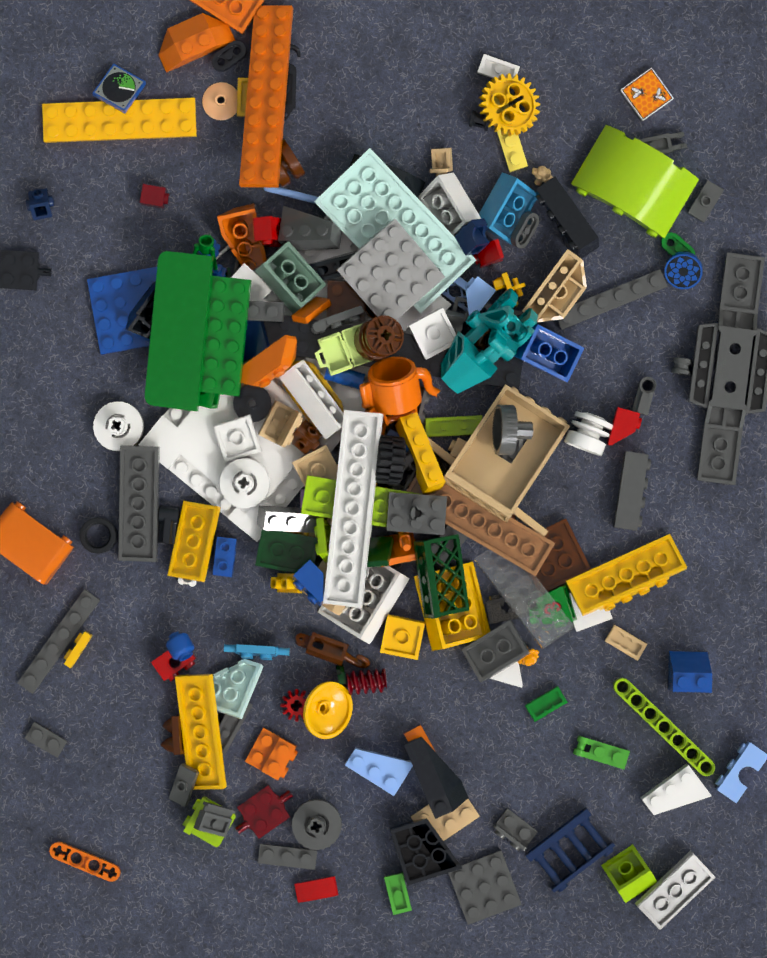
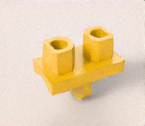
[492,272,526,308]
[271,573,302,593]

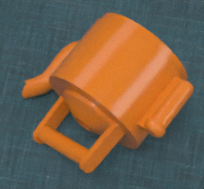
[359,357,440,426]

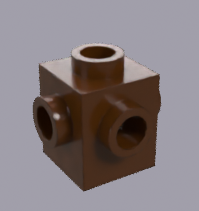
[291,420,323,455]

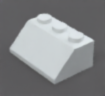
[419,173,481,237]

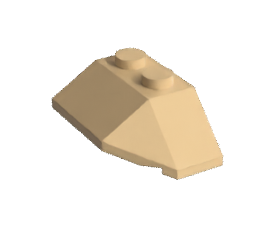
[522,249,587,323]

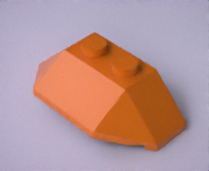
[159,13,236,73]
[241,335,297,388]

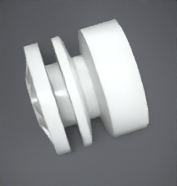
[564,411,613,456]

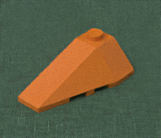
[217,203,267,270]

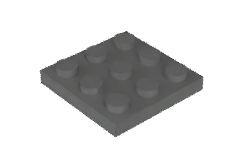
[448,850,522,925]

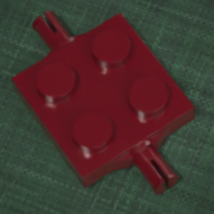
[235,785,293,839]

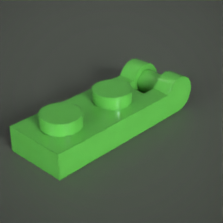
[573,735,630,769]

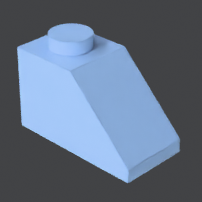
[466,276,496,315]

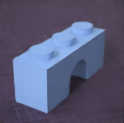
[715,742,767,803]

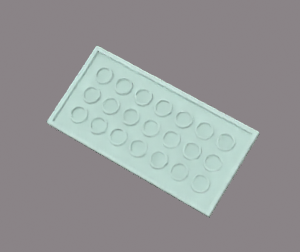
[314,148,476,313]

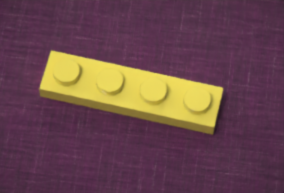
[494,97,528,172]

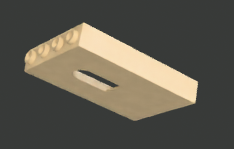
[444,384,570,523]

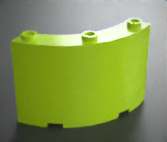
[571,125,699,239]

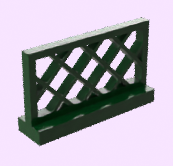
[413,534,469,619]

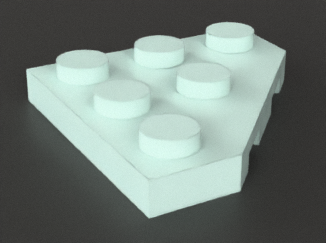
[213,659,263,719]

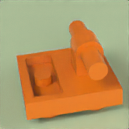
[381,532,416,567]

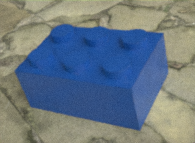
[514,324,584,383]

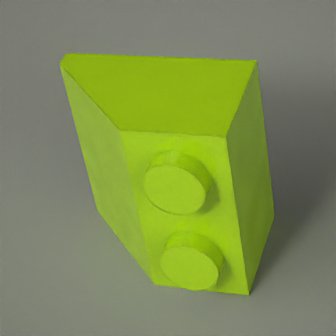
[601,844,657,903]

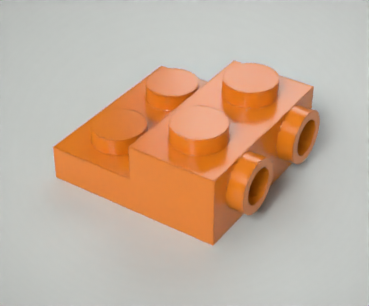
[245,727,298,780]

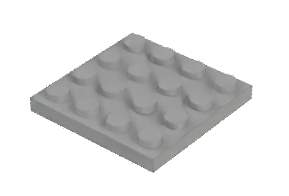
[336,218,445,320]

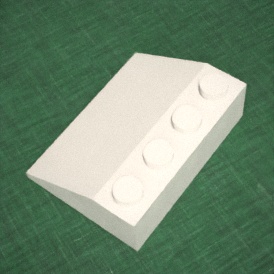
[318,566,409,644]

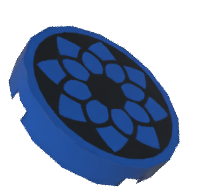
[664,252,703,289]

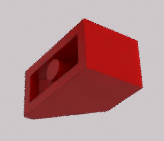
[473,239,504,268]
[606,407,642,446]

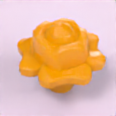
[518,646,539,666]

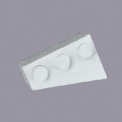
[640,763,711,815]

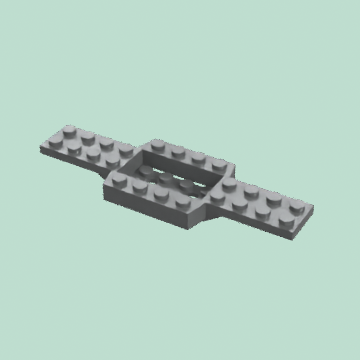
[687,252,767,485]

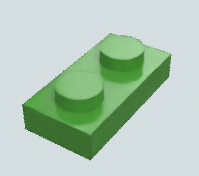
[384,872,412,915]

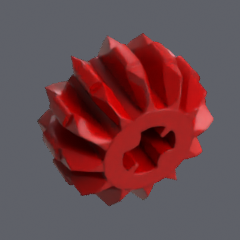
[280,689,307,722]

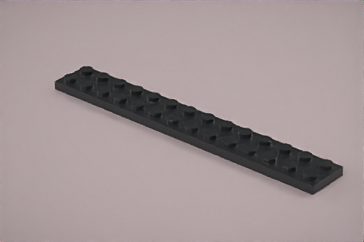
[264,315,523,389]

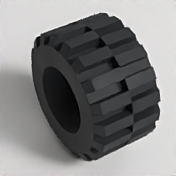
[375,435,406,485]

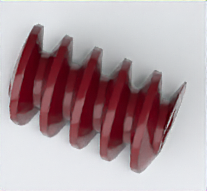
[347,668,387,695]

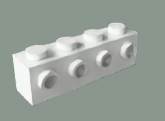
[279,360,344,439]

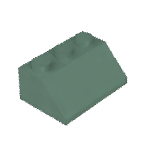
[255,241,327,314]

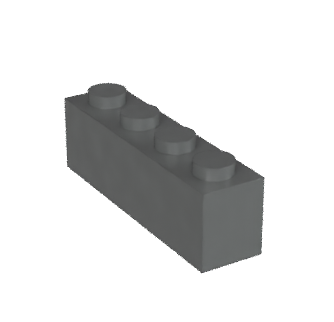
[613,451,651,531]

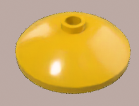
[303,681,353,739]

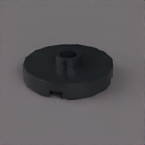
[233,385,272,423]

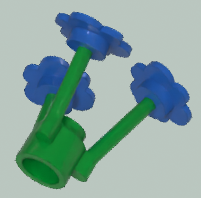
[192,235,227,277]

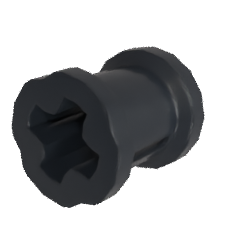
[469,110,490,131]

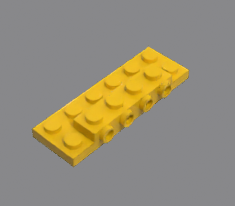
[566,534,687,616]

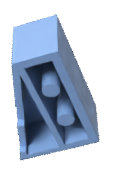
[345,747,413,796]

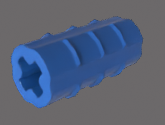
[324,368,366,390]

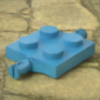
[224,644,290,660]

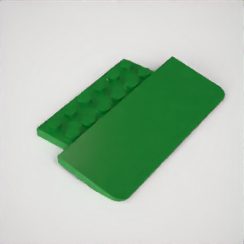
[145,251,252,412]

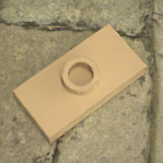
[604,625,647,661]

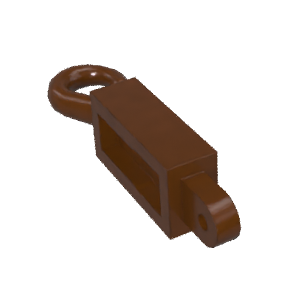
[295,632,370,668]

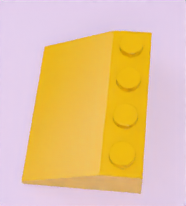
[414,562,490,651]

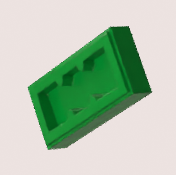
[525,686,568,722]

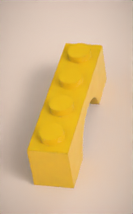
[395,412,446,495]

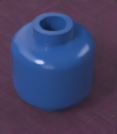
[166,631,194,661]

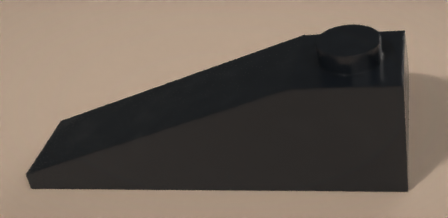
[404,736,468,819]

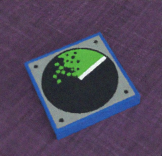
[93,64,146,114]

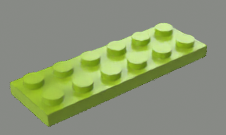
[301,475,420,527]

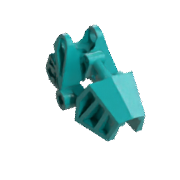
[441,288,538,394]

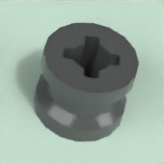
[671,357,692,376]

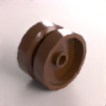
[279,138,305,188]

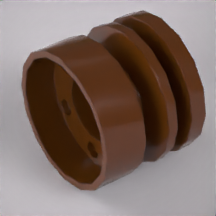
[354,315,404,361]

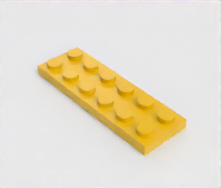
[175,674,227,790]

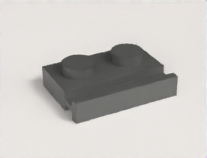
[193,801,236,837]

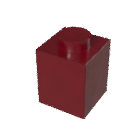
[140,184,170,209]

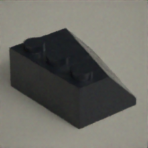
[390,818,462,886]

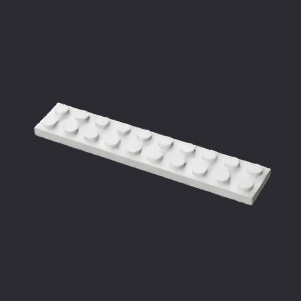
[323,410,383,608]

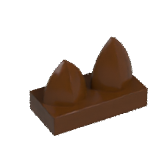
[160,715,185,755]

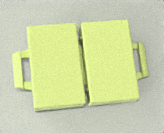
[315,323,371,376]

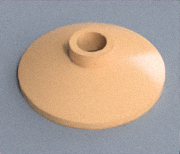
[202,82,237,120]

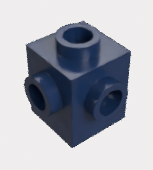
[26,188,55,221]

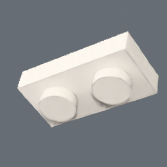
[477,54,520,79]

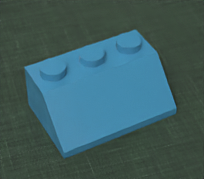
[479,172,537,244]

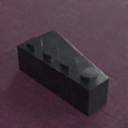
[535,177,599,259]

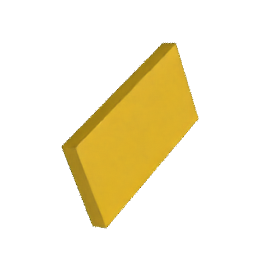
[167,501,221,583]

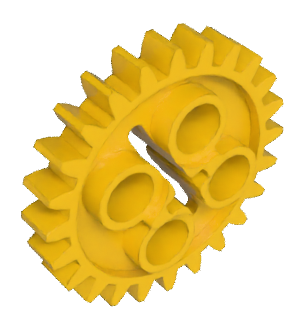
[479,73,540,136]

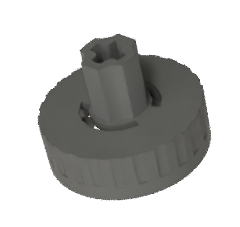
[492,404,533,455]
[292,799,342,850]

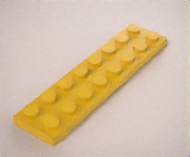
[42,98,197,143]

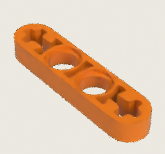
[49,842,121,882]

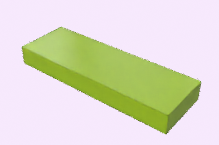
[425,415,482,437]

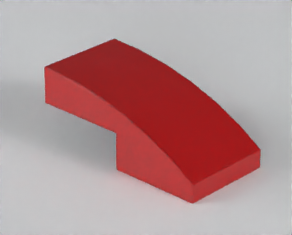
[294,876,339,903]

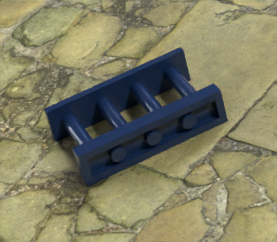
[525,807,615,893]

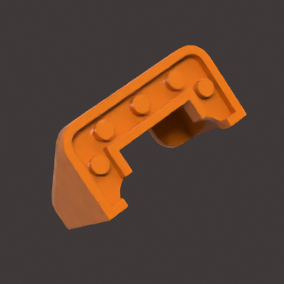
[0,501,74,585]

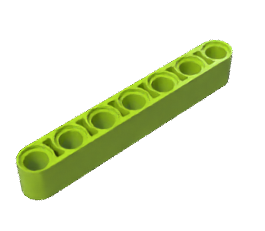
[613,678,715,776]

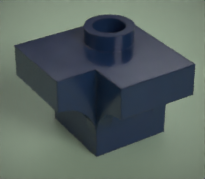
[455,218,489,256]

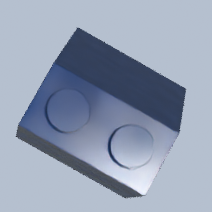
[668,651,712,693]

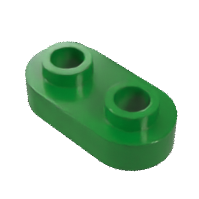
[661,232,695,256]

